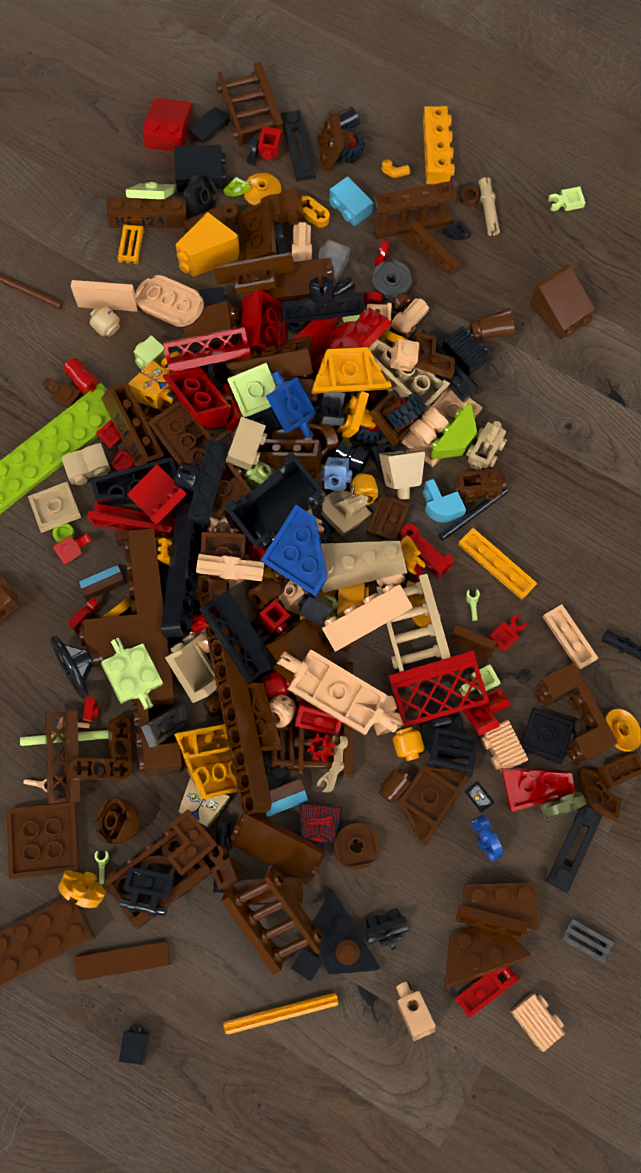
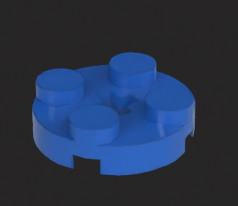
[470,814,503,862]

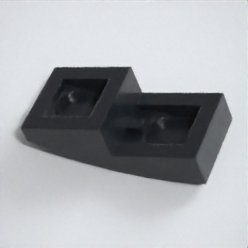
[188,107,230,143]

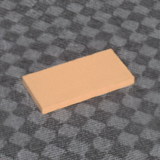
[400,387,483,469]

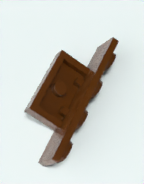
[213,252,296,294]

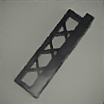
[413,330,483,403]
[199,590,277,684]

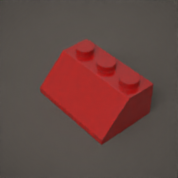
[240,289,287,353]
[163,366,231,430]

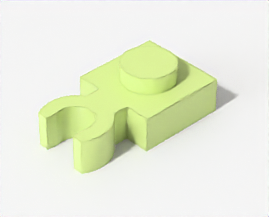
[548,187,585,211]

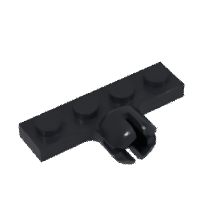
[282,276,364,324]
[174,439,229,526]

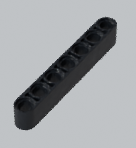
[161,500,204,639]

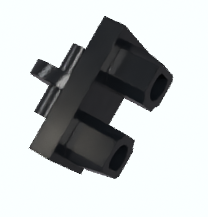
[366,908,409,950]

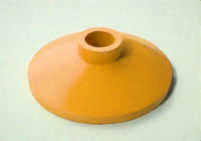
[243,173,282,206]
[605,709,641,751]

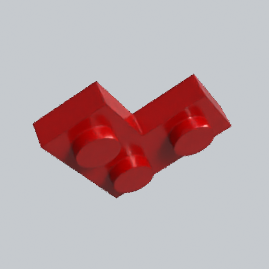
[462,688,510,736]

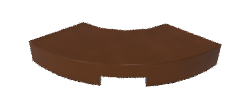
[578,767,622,822]

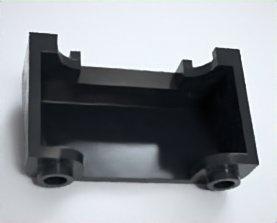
[223,451,326,549]

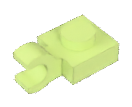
[459,665,501,696]

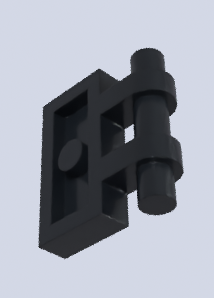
[120,867,175,917]

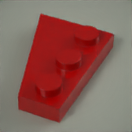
[501,768,576,812]

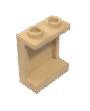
[165,632,217,703]

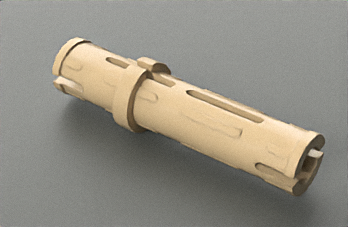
[479,177,500,236]

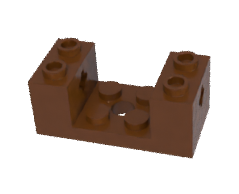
[535,663,618,766]

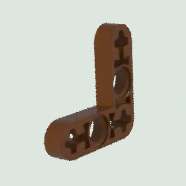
[65,715,132,781]

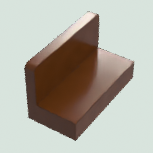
[447,625,496,669]

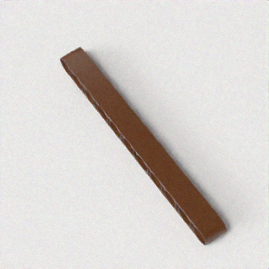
[197,577,272,814]

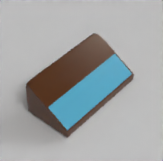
[79,565,126,601]
[265,779,309,818]

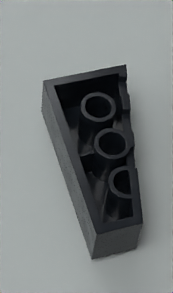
[90,457,185,505]

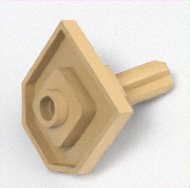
[321,490,372,536]

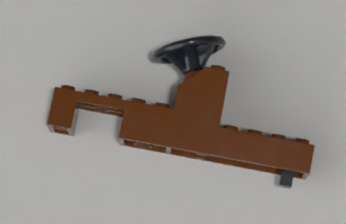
[50,529,182,777]

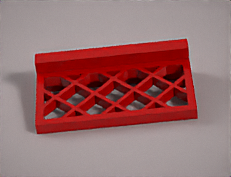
[389,651,489,728]

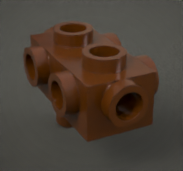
[454,467,506,502]

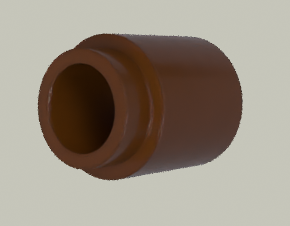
[378,769,411,803]

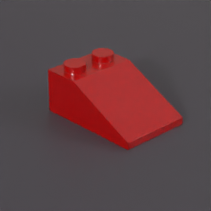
[142,98,192,152]

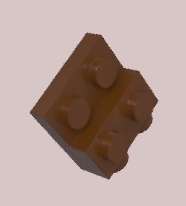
[200,527,246,576]

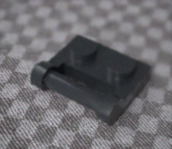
[428,728,480,777]

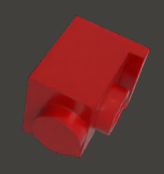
[258,126,282,160]

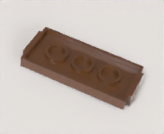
[254,258,334,301]
[230,813,325,885]

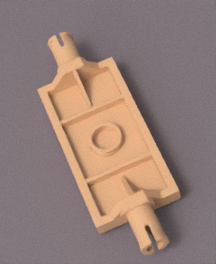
[277,650,400,735]

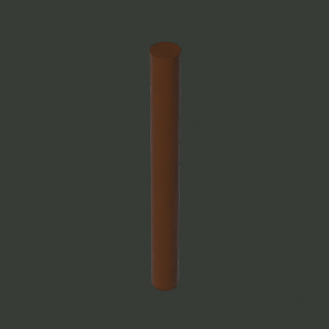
[0,274,63,309]

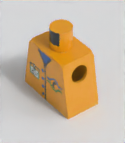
[128,360,180,409]

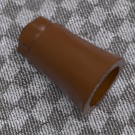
[470,308,515,339]

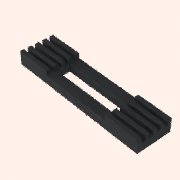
[281,110,316,182]
[546,801,602,893]

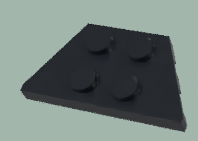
[312,890,381,975]

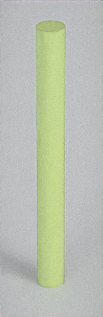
[20,730,108,746]

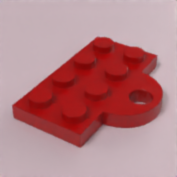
[314,308,392,372]

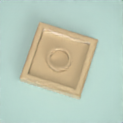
[28,481,81,533]

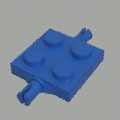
[265,370,317,438]

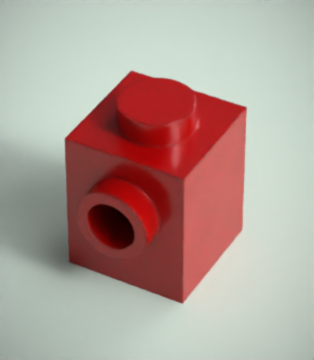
[257,599,290,635]

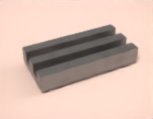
[561,919,614,964]

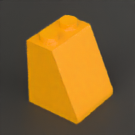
[175,213,240,277]

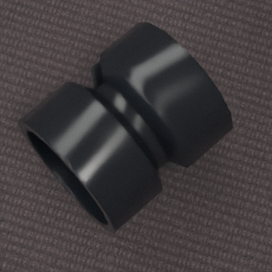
[334,437,371,474]

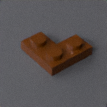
[414,331,455,379]
[167,809,218,876]

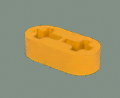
[302,196,330,228]

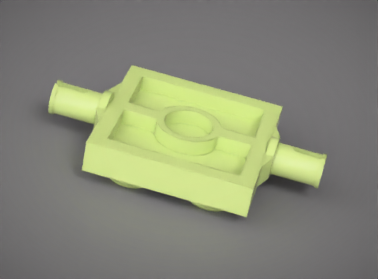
[101,638,163,710]

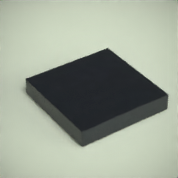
[520,708,575,765]

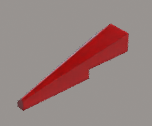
[291,294,343,377]

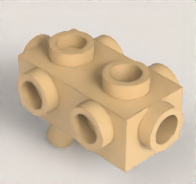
[466,421,507,471]

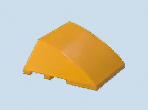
[174,724,238,799]

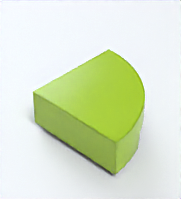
[223,177,251,196]

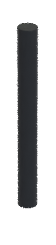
[438,488,508,541]

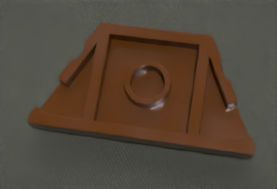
[398,765,469,847]
[445,926,531,989]

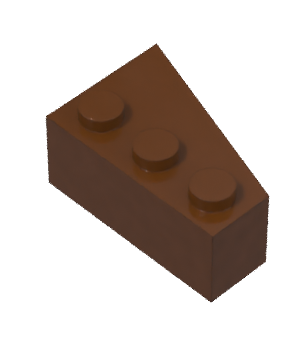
[462,882,539,931]

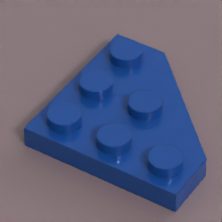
[260,505,328,596]

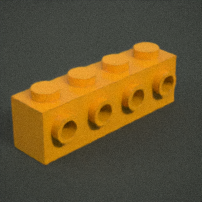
[423,106,454,184]

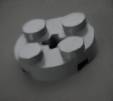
[372,261,412,301]

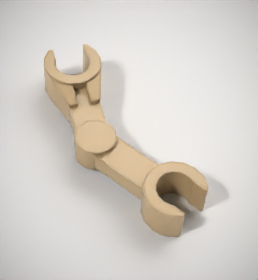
[317,736,348,793]

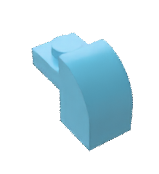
[423,479,466,523]

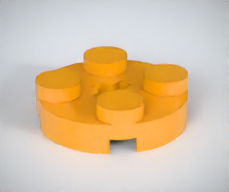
[58,870,106,908]

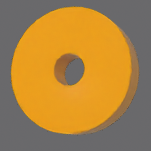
[101,598,131,618]

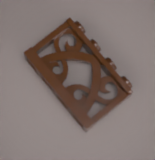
[104,827,212,929]

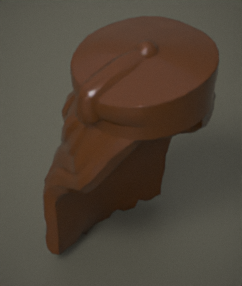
[270,420,339,458]

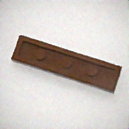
[74,941,171,981]

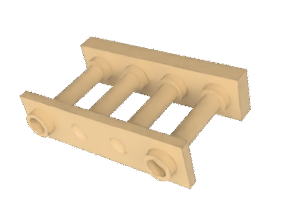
[375,574,451,672]

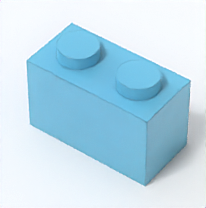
[329,176,373,227]

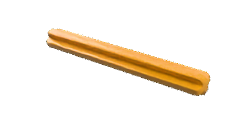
[224,993,339,1034]

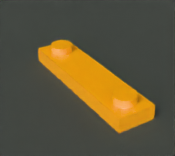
[458,528,537,600]

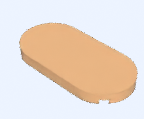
[136,275,204,327]

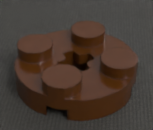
[334,823,379,870]

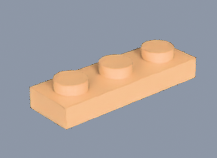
[543,604,598,671]

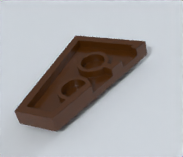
[400,222,461,275]

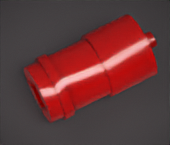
[63,358,100,395]

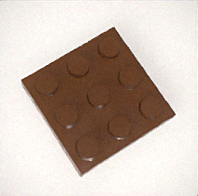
[6,802,80,879]

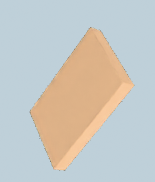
[71,280,138,312]

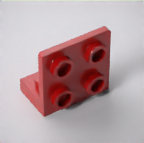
[128,465,188,525]

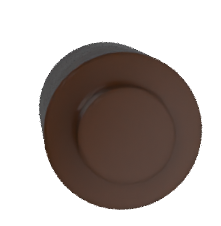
[248,578,281,609]
[335,940,360,965]

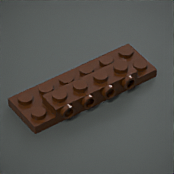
[147,400,252,519]

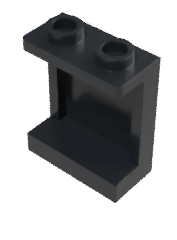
[174,145,227,191]

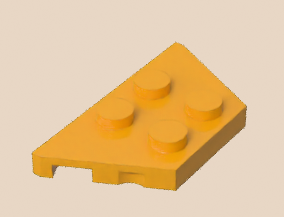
[312,347,392,394]

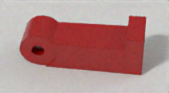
[400,524,455,579]

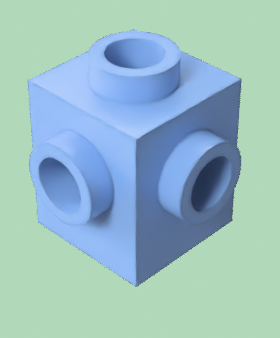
[321,457,352,492]

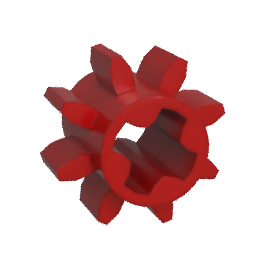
[307,733,337,762]

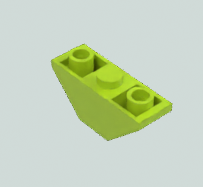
[431,403,477,459]

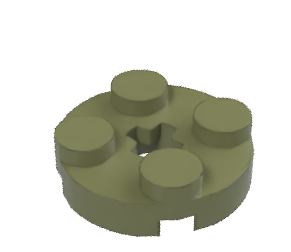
[540,792,587,820]

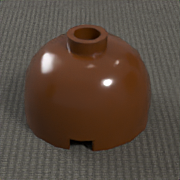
[96,798,140,844]

